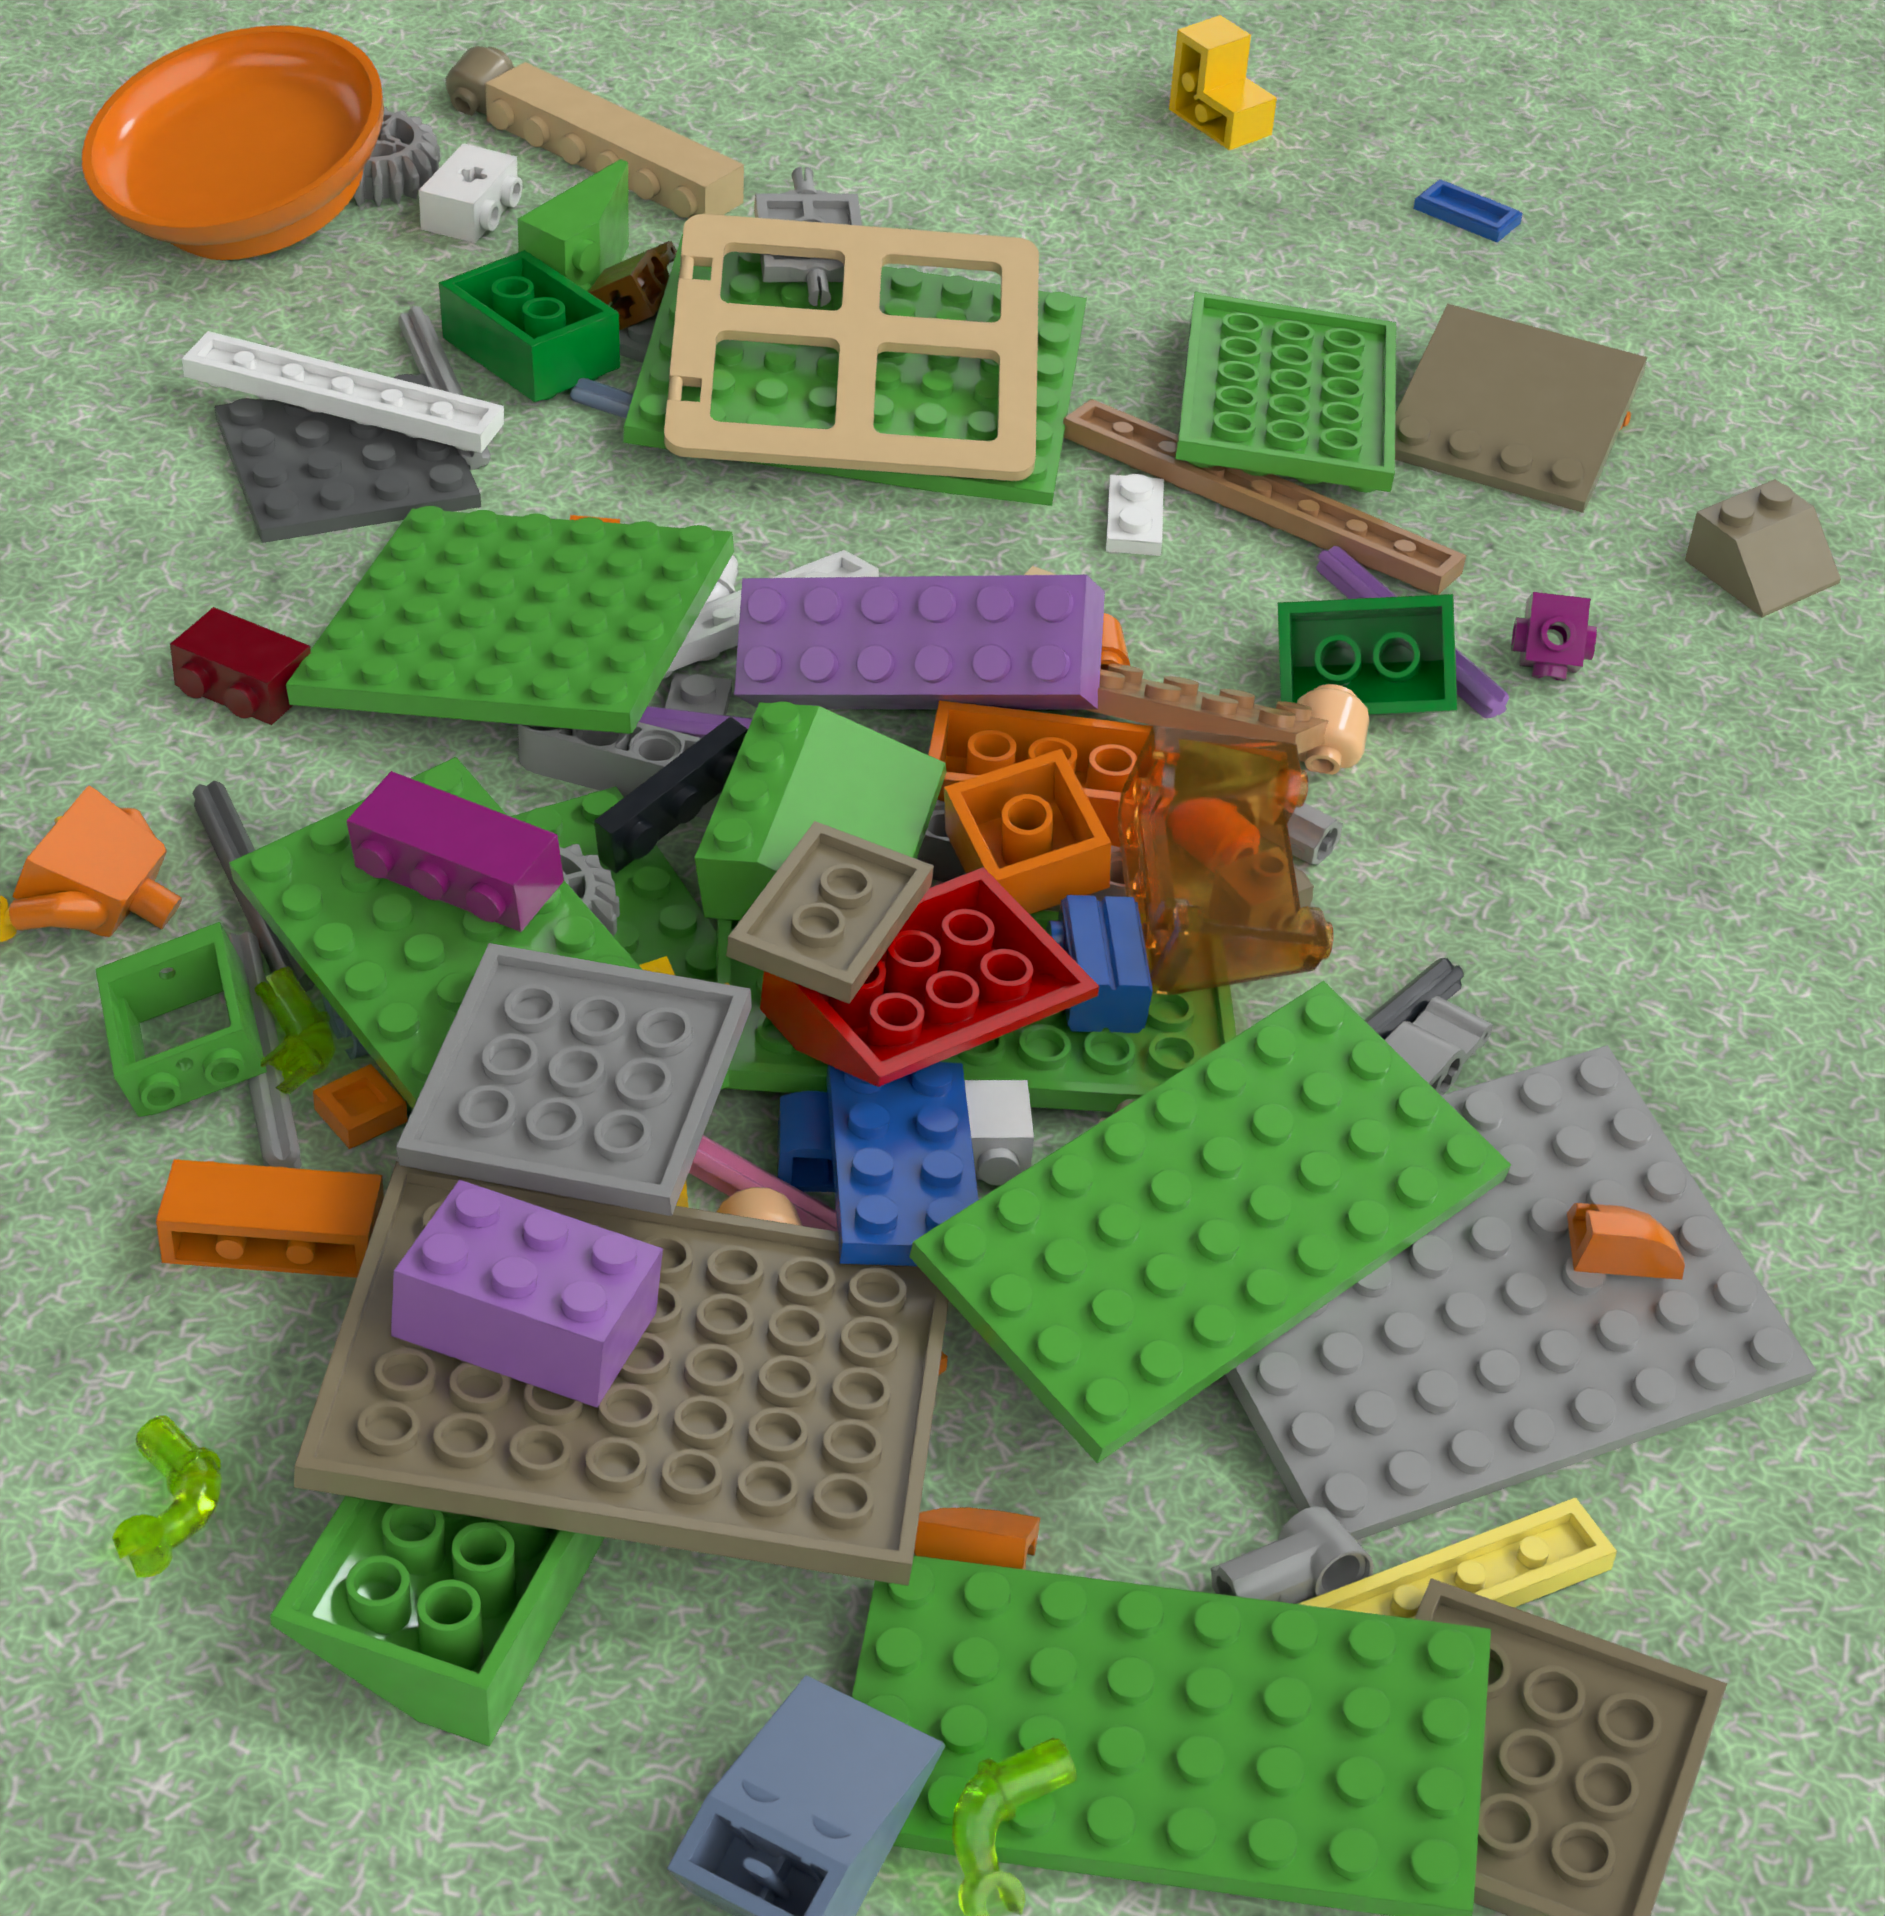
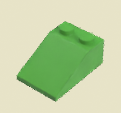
[518,159,629,292]

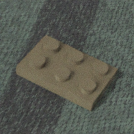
[726,821,934,1004]

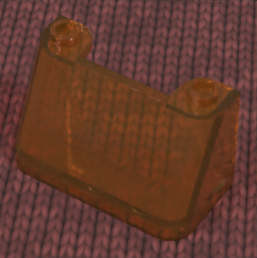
[1117,726,1334,995]

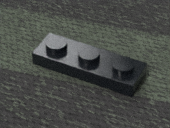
[594,716,748,873]

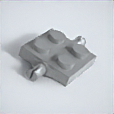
[754,166,862,306]

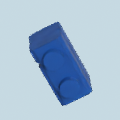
[1046,895,1153,1033]

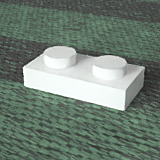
[1106,474,1164,556]

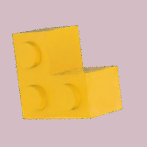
[1169,15,1277,150]

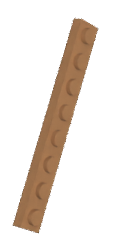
[1063,399,1466,595]

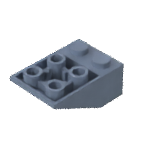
[667,1675,945,1916]

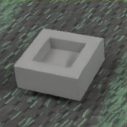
[665,673,732,715]

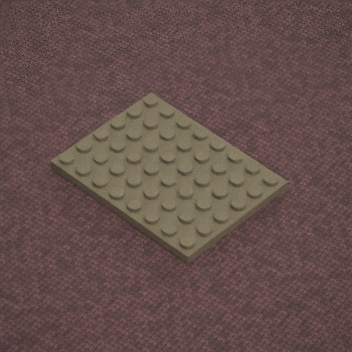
[294,1161,949,1586]

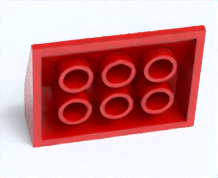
[760,867,1100,1087]

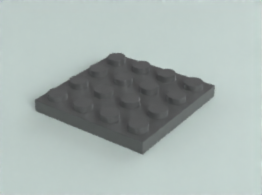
[215,374,481,543]

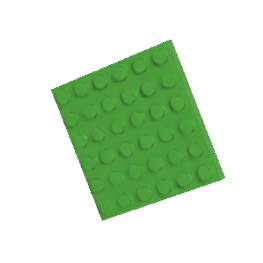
[286,506,734,734]

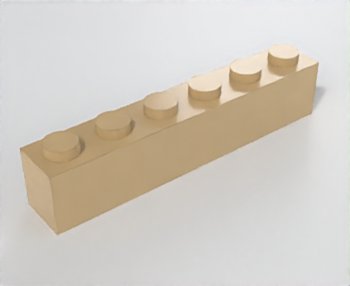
[485,62,744,218]

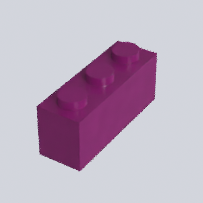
[346,771,564,932]

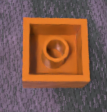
[944,748,1111,914]

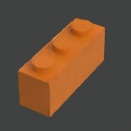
[156,1159,384,1278]

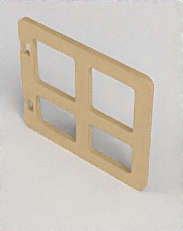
[664,214,1039,481]

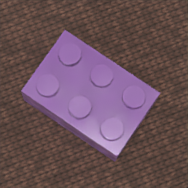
[391,1180,663,1408]

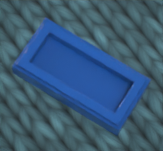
[1413,179,1523,242]

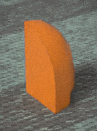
[1567,1203,1685,1280]
[914,1507,1041,1570]

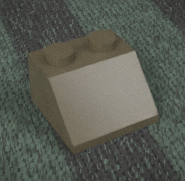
[1685,479,1841,617]

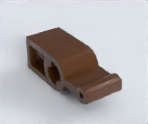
[588,241,677,331]

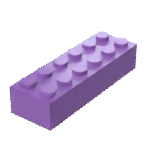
[734,574,1105,709]

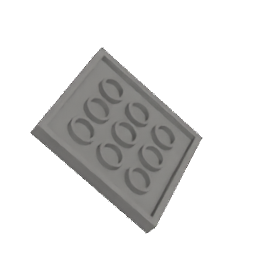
[396,943,752,1216]

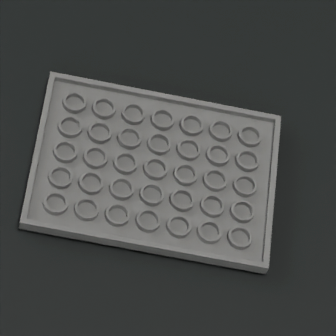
[1225,1045,1817,1540]

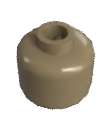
[446,46,514,116]

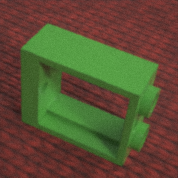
[95,922,267,1117]

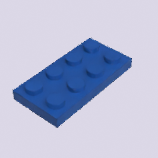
[826,1062,979,1266]

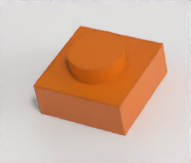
[313,1064,408,1149]

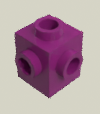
[1511,592,1597,681]

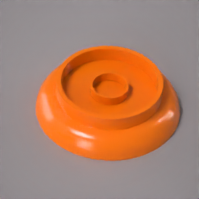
[82,25,384,260]

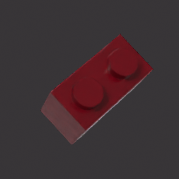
[170,607,311,725]

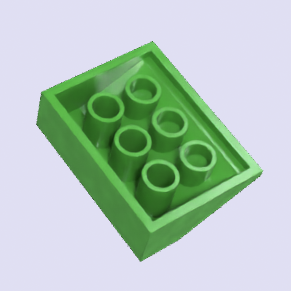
[694,701,947,920]
[270,1496,605,1747]

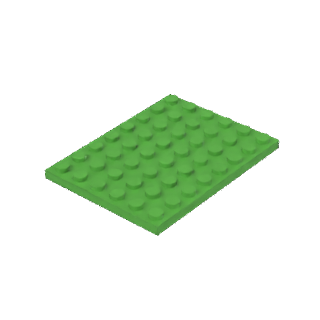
[623,234,1087,506]

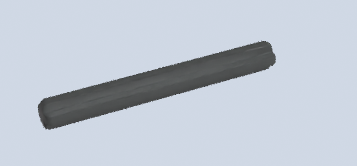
[192,781,315,996]

